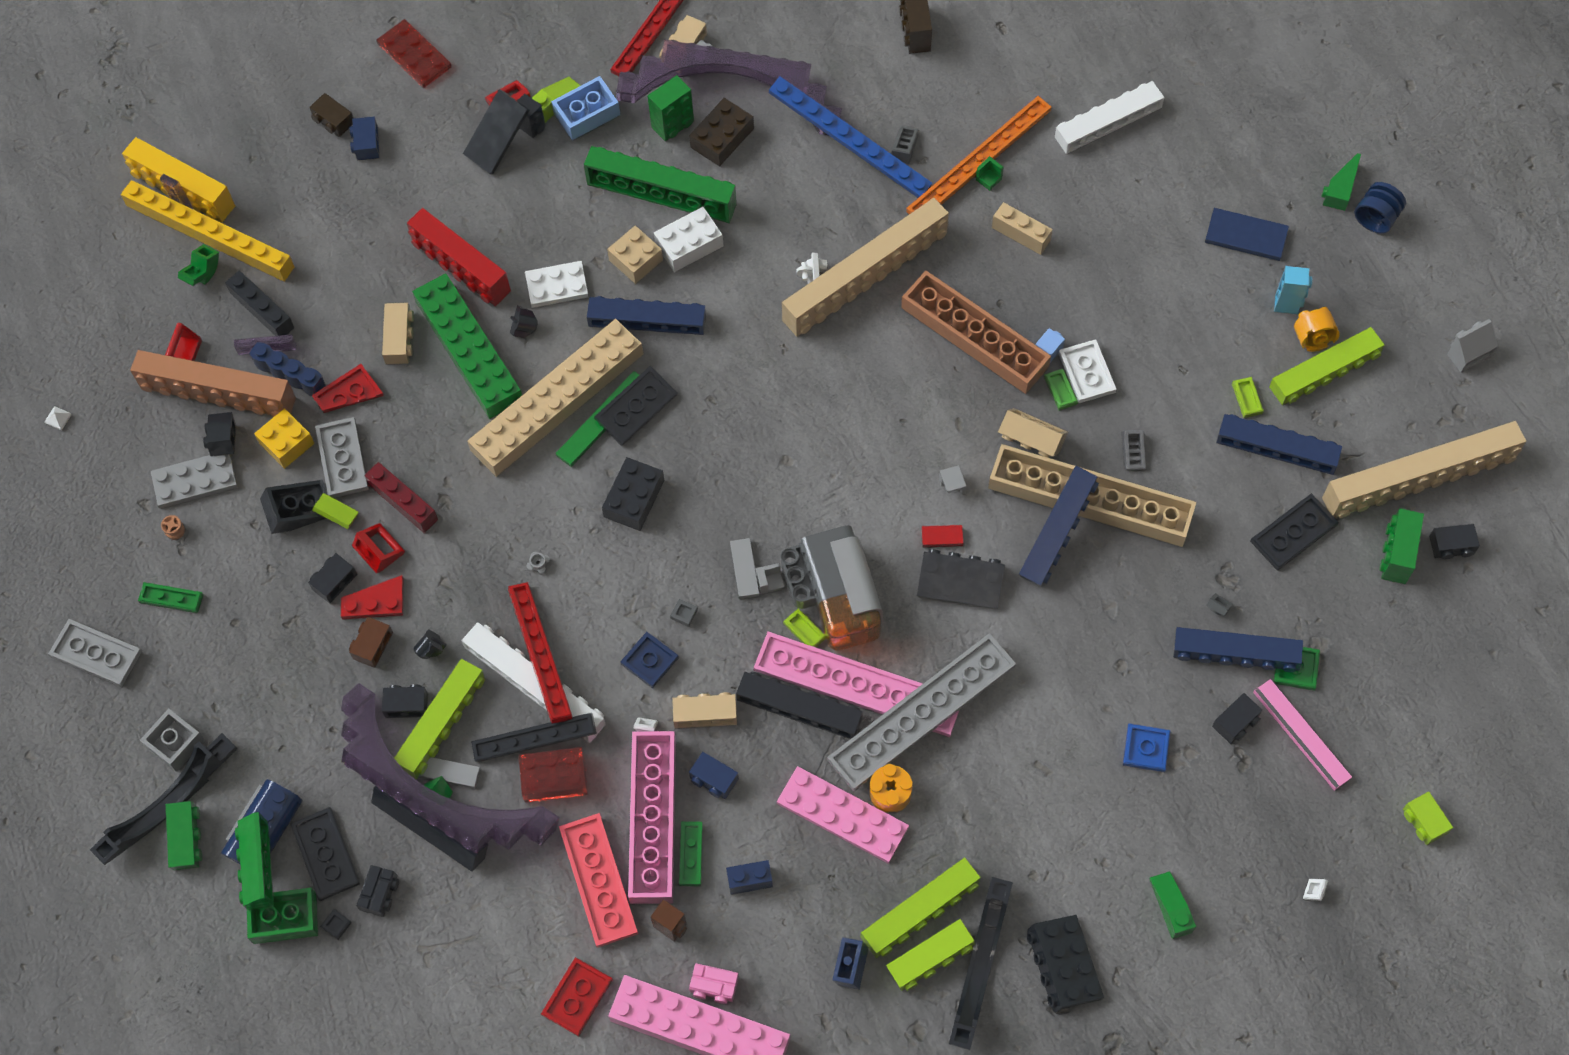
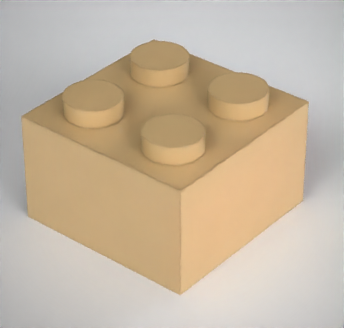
[607,226,663,284]

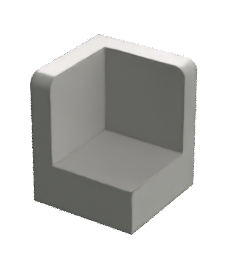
[939,465,966,495]
[755,563,784,594]

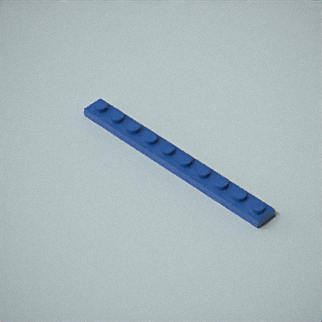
[768,76,932,198]

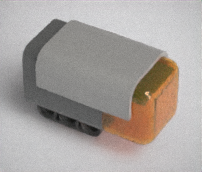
[781,525,883,651]

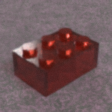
[519,747,588,803]

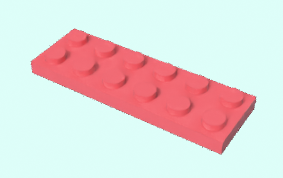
[559,813,638,948]

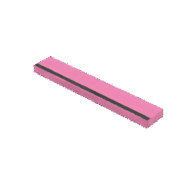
[1253,679,1352,791]

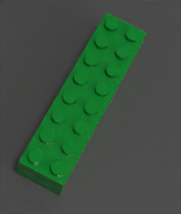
[584,146,737,224]
[412,273,522,419]

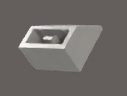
[1447,319,1498,372]

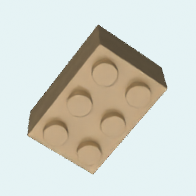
[998,408,1068,458]

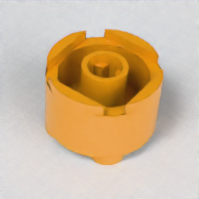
[1294,307,1340,352]
[869,764,912,813]

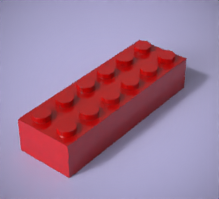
[407,208,511,307]

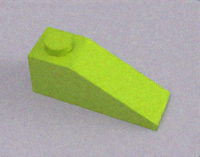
[532,77,581,123]

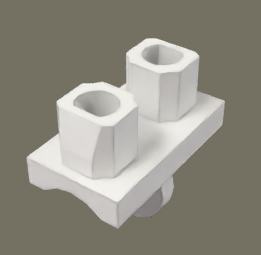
[796,253,827,284]

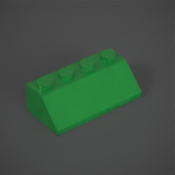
[235,812,274,910]

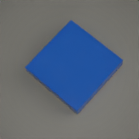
[1123,724,1170,772]

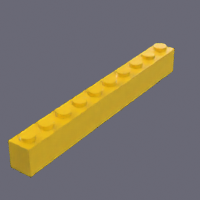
[121,180,295,282]

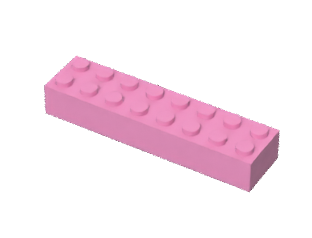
[628,731,676,904]
[608,975,790,1055]

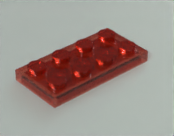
[376,19,452,88]

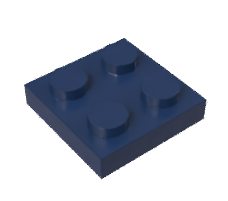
[620,632,679,689]

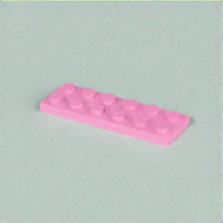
[777,766,909,864]

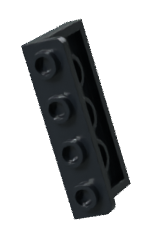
[917,549,1005,609]
[1027,915,1104,1013]

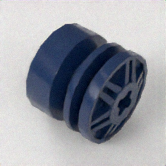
[1354,182,1407,234]

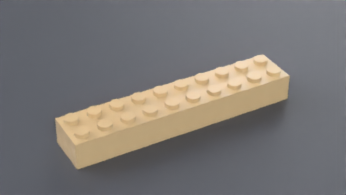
[782,198,949,337]
[467,319,643,477]
[1322,421,1527,518]
[988,444,1196,547]

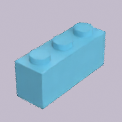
[1274,266,1312,314]

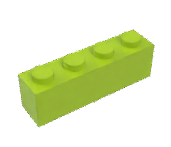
[886,919,975,991]

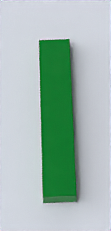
[556,371,639,467]

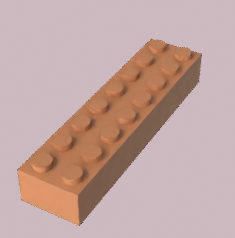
[901,271,1051,394]
[130,350,296,417]

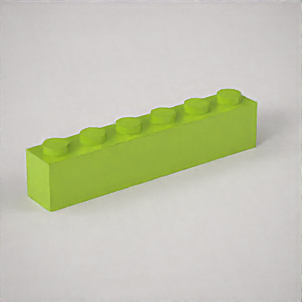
[1269,327,1384,405]
[392,659,485,779]
[861,857,981,958]

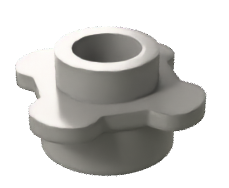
[527,552,550,574]

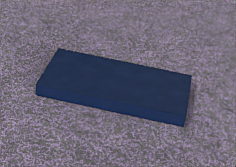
[1205,208,1289,261]

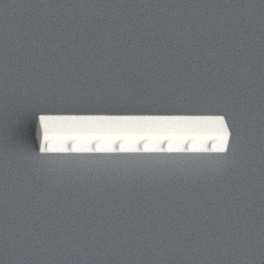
[461,622,606,743]

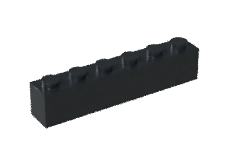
[736,672,863,739]
[371,775,488,872]

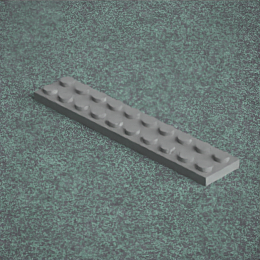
[827,633,1016,791]

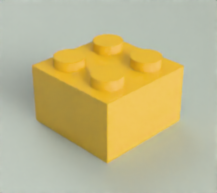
[254,408,315,469]

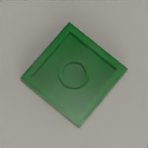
[1273,647,1320,691]

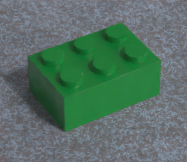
[647,75,694,142]
[1379,508,1424,584]
[247,888,318,944]

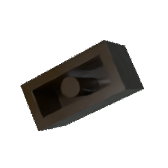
[309,93,354,137]

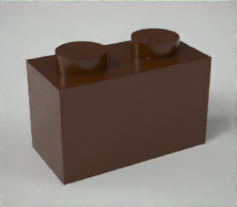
[349,617,393,668]
[650,899,687,942]

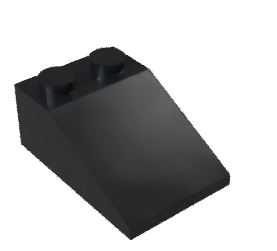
[260,480,328,534]

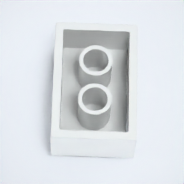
[654,207,723,272]

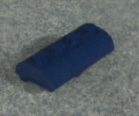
[220,779,303,864]

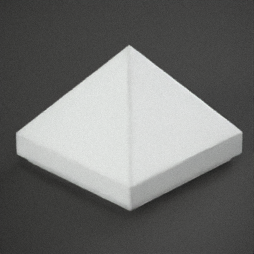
[44,406,72,431]
[633,717,658,732]
[1303,879,1328,901]

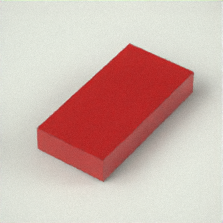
[922,525,963,548]

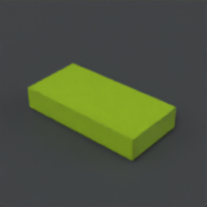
[1232,377,1264,418]
[313,493,359,529]
[783,608,826,647]

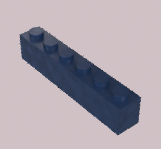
[587,296,706,335]
[1216,414,1342,475]
[1019,466,1099,587]
[1173,627,1303,672]

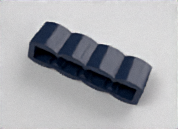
[249,342,326,396]

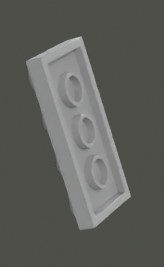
[315,417,369,498]
[151,454,238,509]
[48,619,142,687]

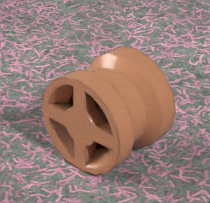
[161,515,185,540]

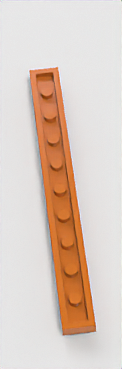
[906,96,1052,214]

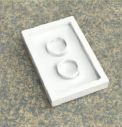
[525,261,588,308]
[1058,339,1116,403]

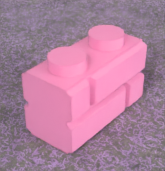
[689,963,739,1004]

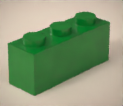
[165,801,202,870]

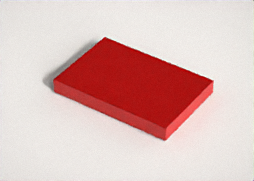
[541,957,613,1037]

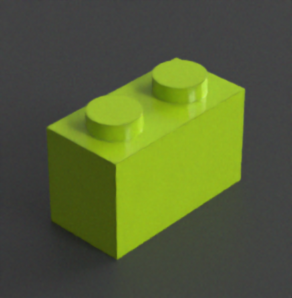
[1403,791,1453,845]

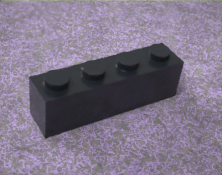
[225,270,294,340]

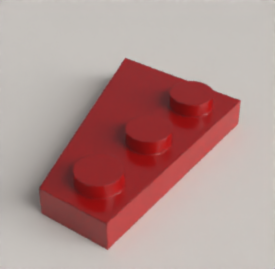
[312,364,384,413]
[341,575,404,620]

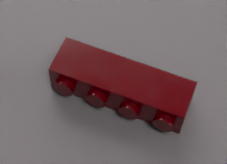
[364,462,438,533]

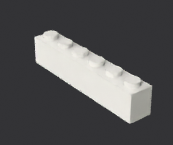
[1055,81,1164,154]

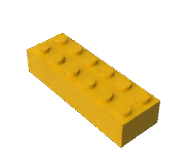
[122,137,235,223]

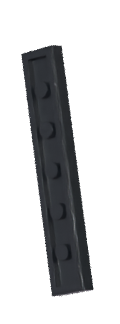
[471,713,597,762]

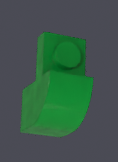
[178,244,219,286]

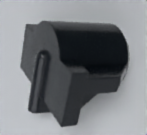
[510,305,538,338]
[414,629,447,659]

